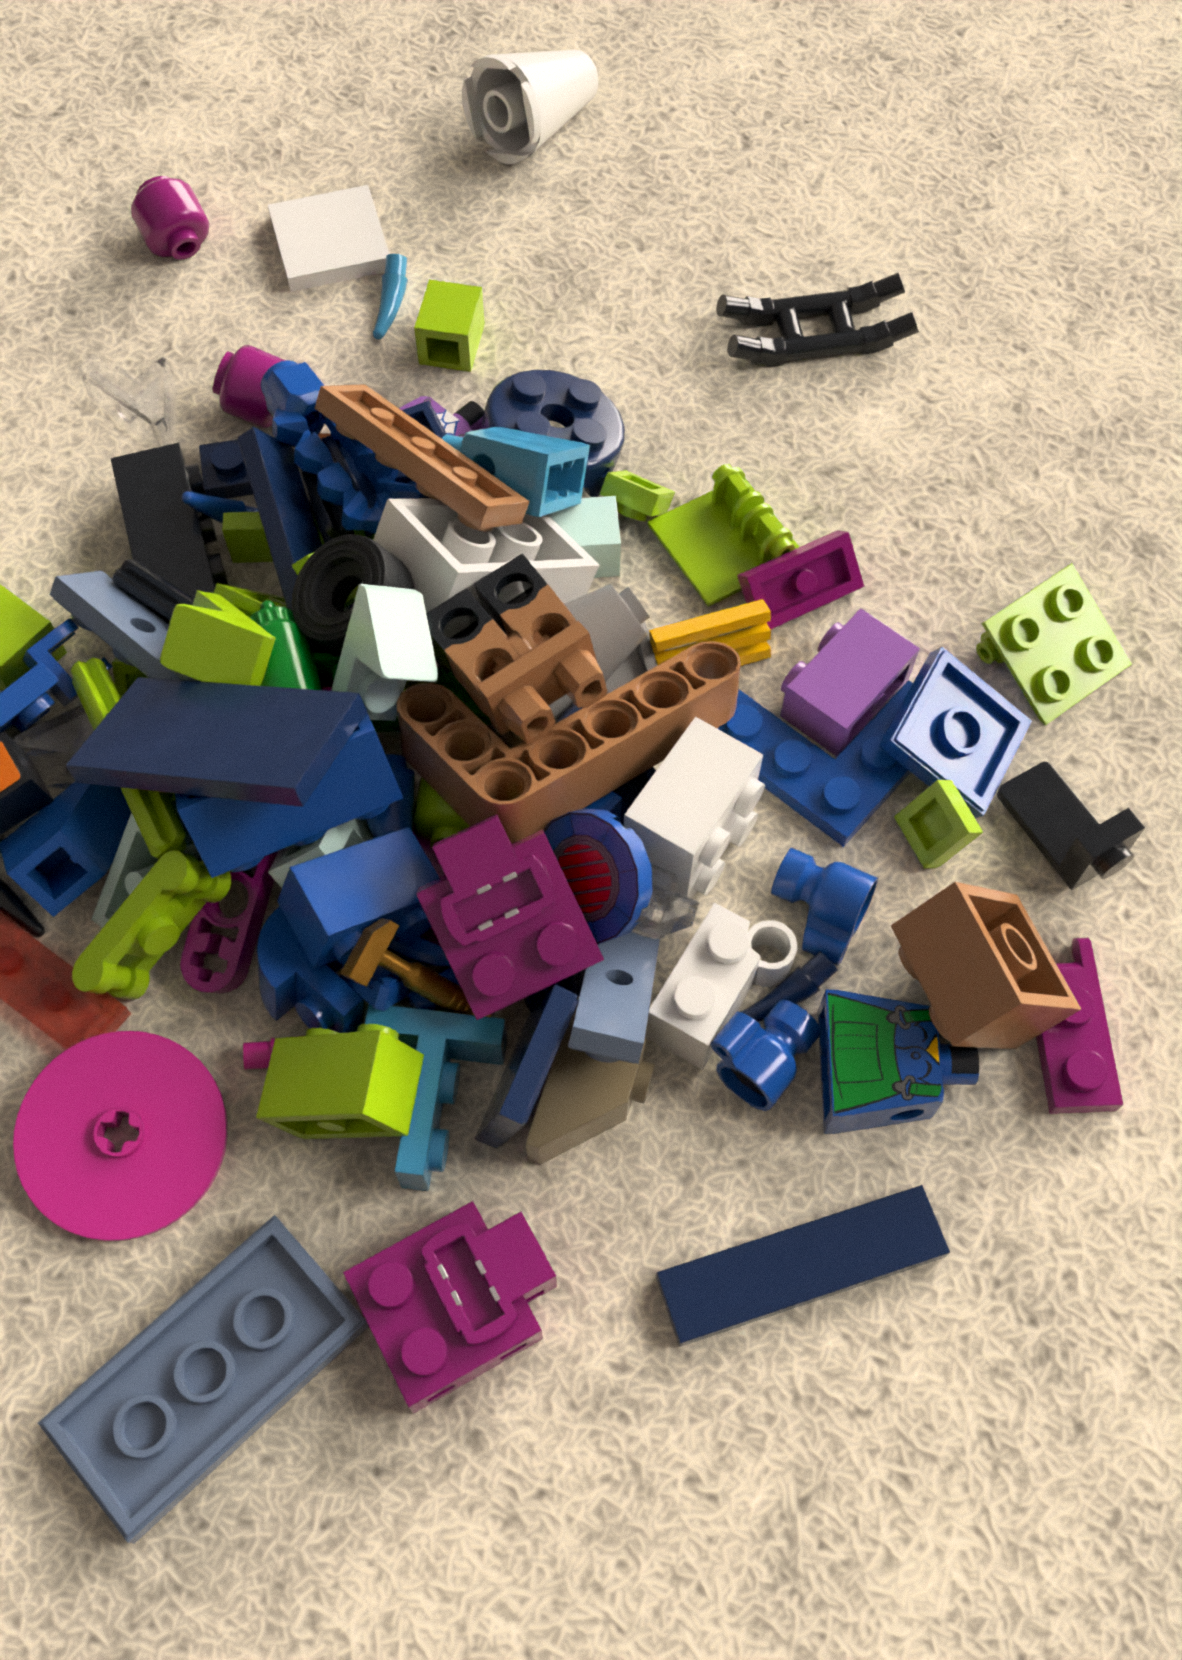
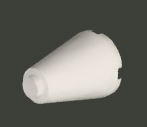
[462,50,598,164]

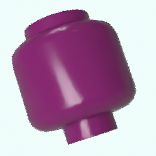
[131,176,210,260]
[212,345,286,429]

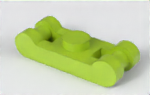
[72,850,231,1000]

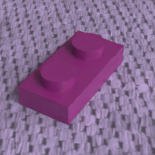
[737,530,865,629]

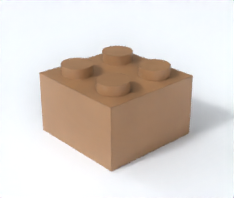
[890,882,1081,1049]

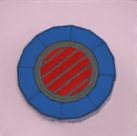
[543,809,653,945]

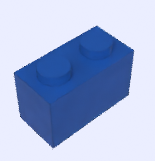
[277,827,440,968]

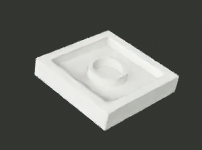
[268,185,390,292]

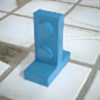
[365,1004,507,1191]

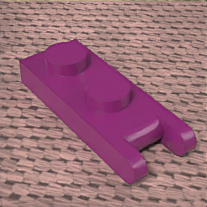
[1036,937,1124,1114]

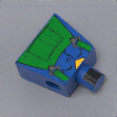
[817,989,979,1134]

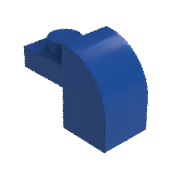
[257,906,364,1033]

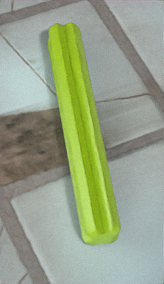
[70,657,187,859]

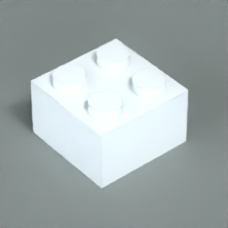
[624,717,765,908]

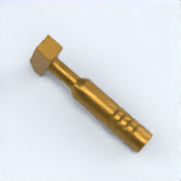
[340,918,491,1017]

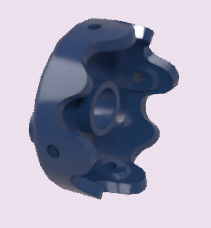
[480,369,625,497]

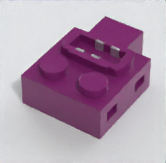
[416,814,604,1020]
[343,1201,557,1414]

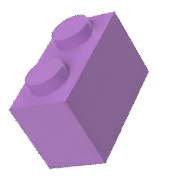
[780,608,920,757]

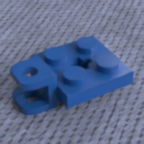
[0,618,113,734]

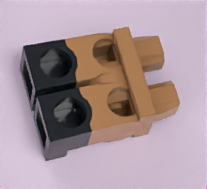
[426,553,608,744]

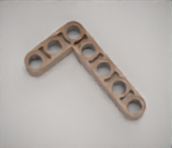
[397,641,741,844]

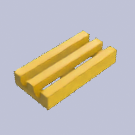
[649,599,771,666]

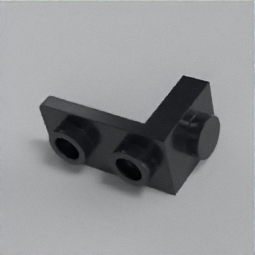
[997,761,1145,891]

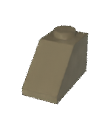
[525,1016,655,1165]

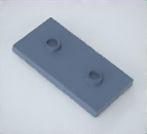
[38,1215,369,1544]

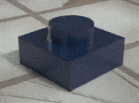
[199,439,253,499]

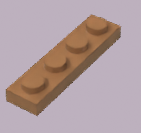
[315,384,530,532]

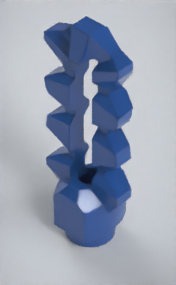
[260,360,423,534]

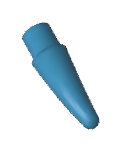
[373,254,408,340]

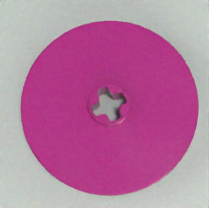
[13,1031,228,1241]

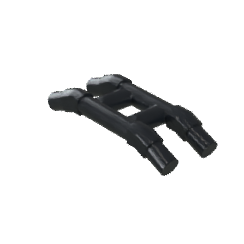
[716,272,919,366]

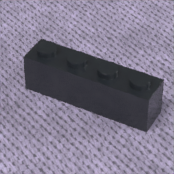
[110,442,229,599]

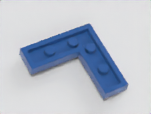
[717,680,913,847]

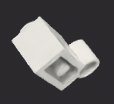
[645,903,797,1070]

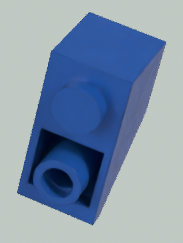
[0,781,132,917]

